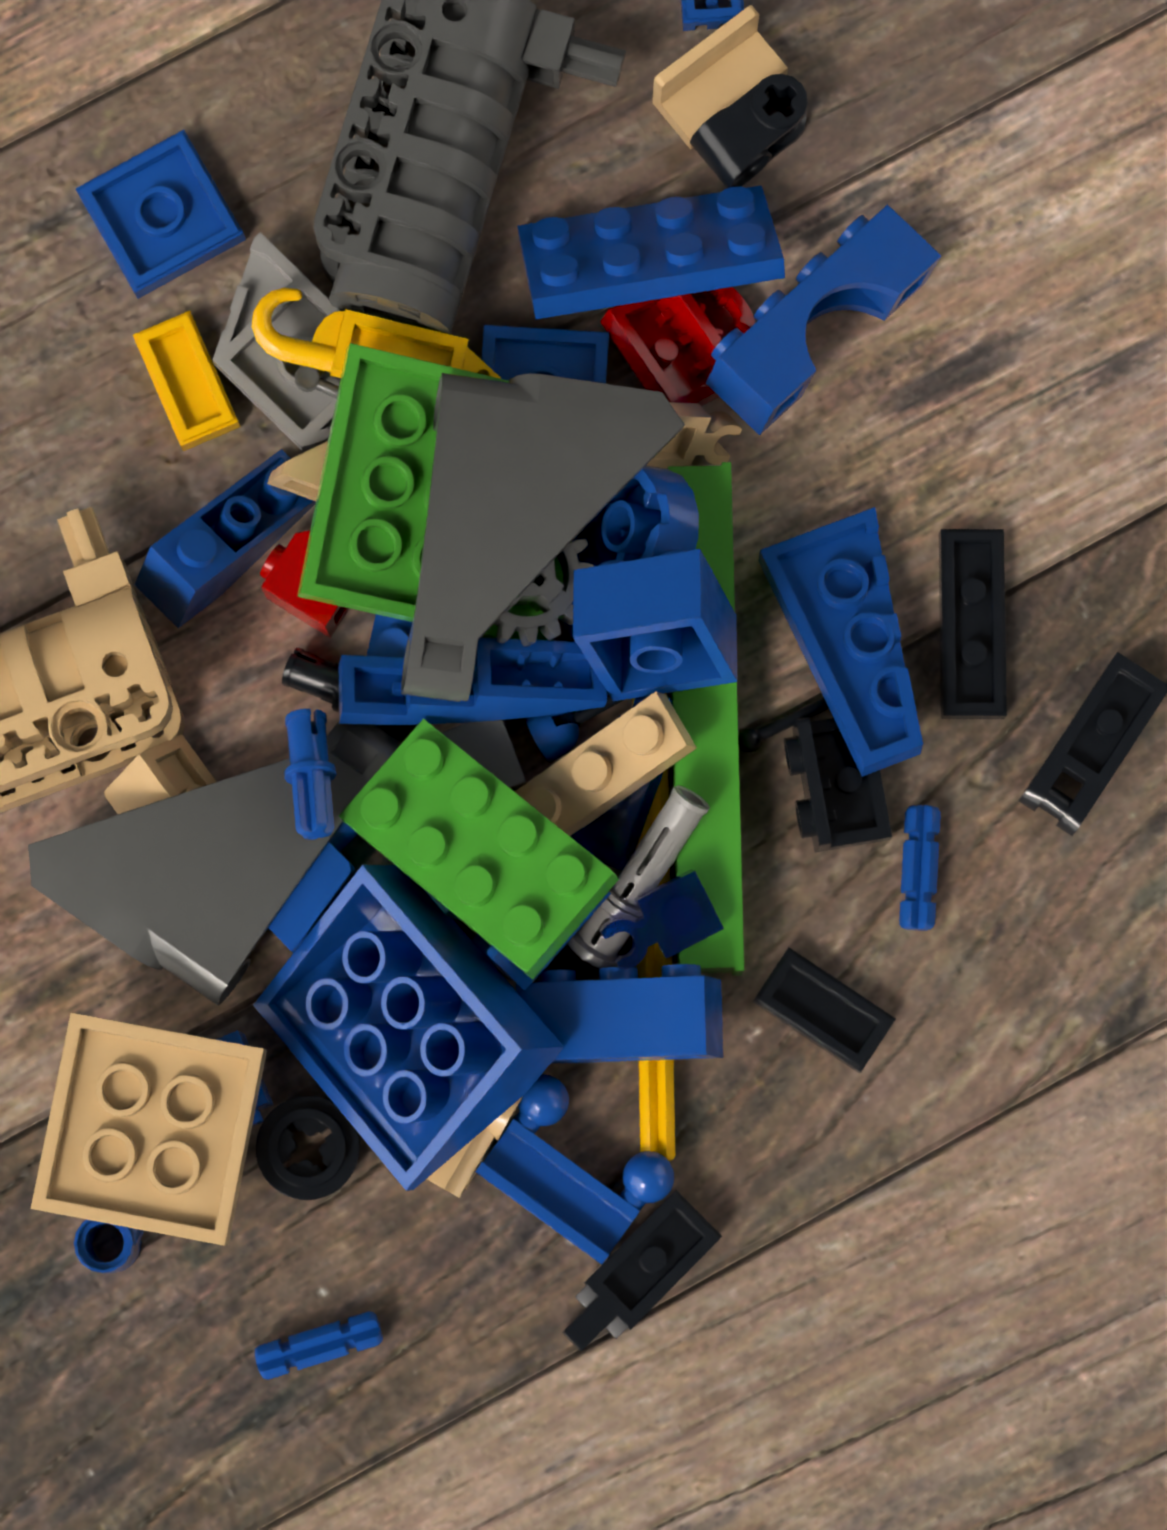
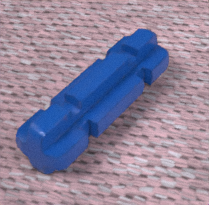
[899,805,941,931]
[255,1311,383,1380]

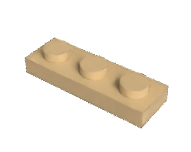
[515,691,697,837]

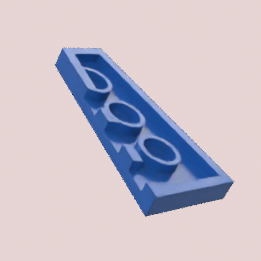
[758,507,923,777]

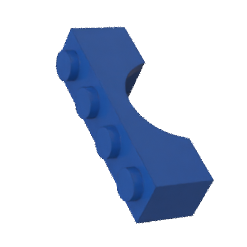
[706,204,941,435]

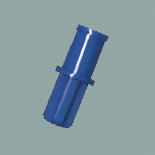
[284,709,337,840]

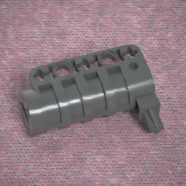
[314,0,626,335]

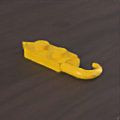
[252,287,501,379]

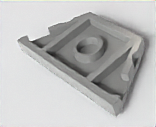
[213,232,341,452]

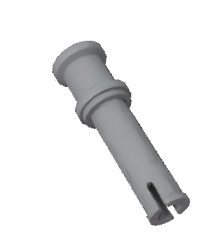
[568,785,710,968]

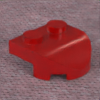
[600,287,756,406]

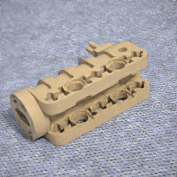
[0,507,185,813]

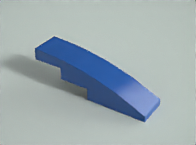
[338,638,607,725]

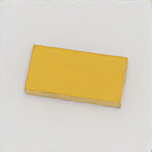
[133,311,241,451]

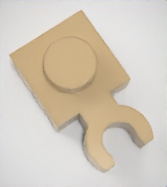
[647,402,742,469]

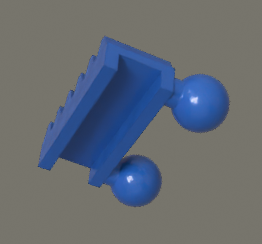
[475,1074,674,1265]

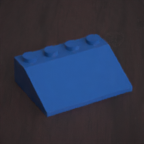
[253,865,564,1191]

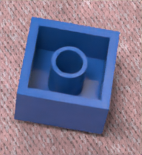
[573,549,738,701]

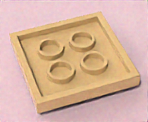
[31,1013,267,1246]

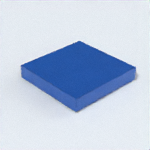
[76,130,246,299]

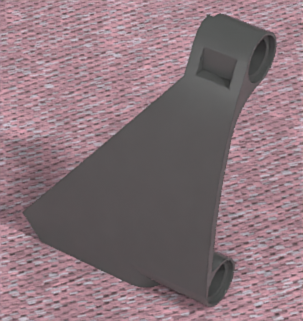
[401,373,685,702]
[28,721,402,1006]

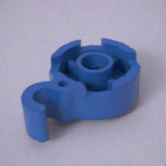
[563,465,699,638]

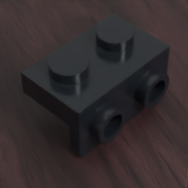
[784,717,892,853]

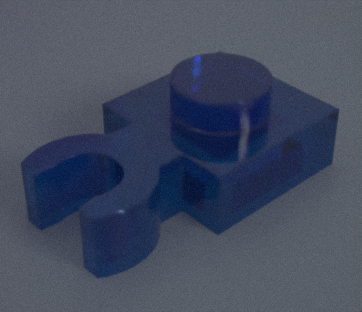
[599,869,724,969]

